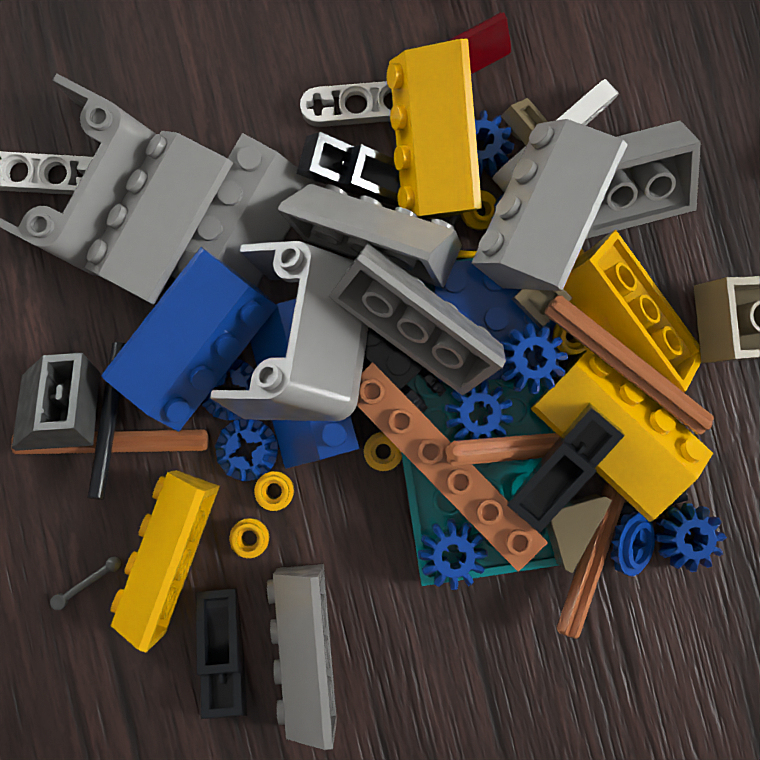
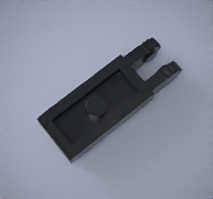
[364,327,446,412]

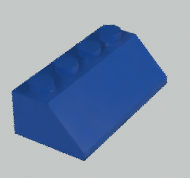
[101,247,278,432]
[250,299,361,469]

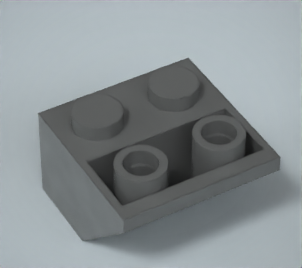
[12,353,100,451]

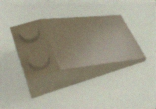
[694,276,760,363]

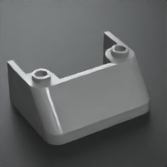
[0,73,157,276]
[210,241,369,421]

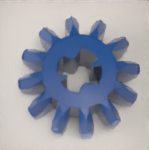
[475,110,514,178]
[500,323,568,395]
[444,380,514,441]
[655,503,727,572]
[418,519,488,590]

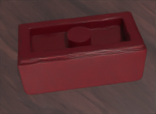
[446,12,511,74]

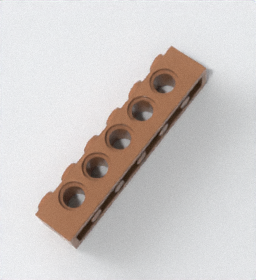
[357,362,548,572]

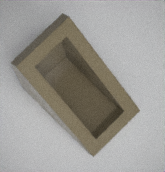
[546,494,612,573]

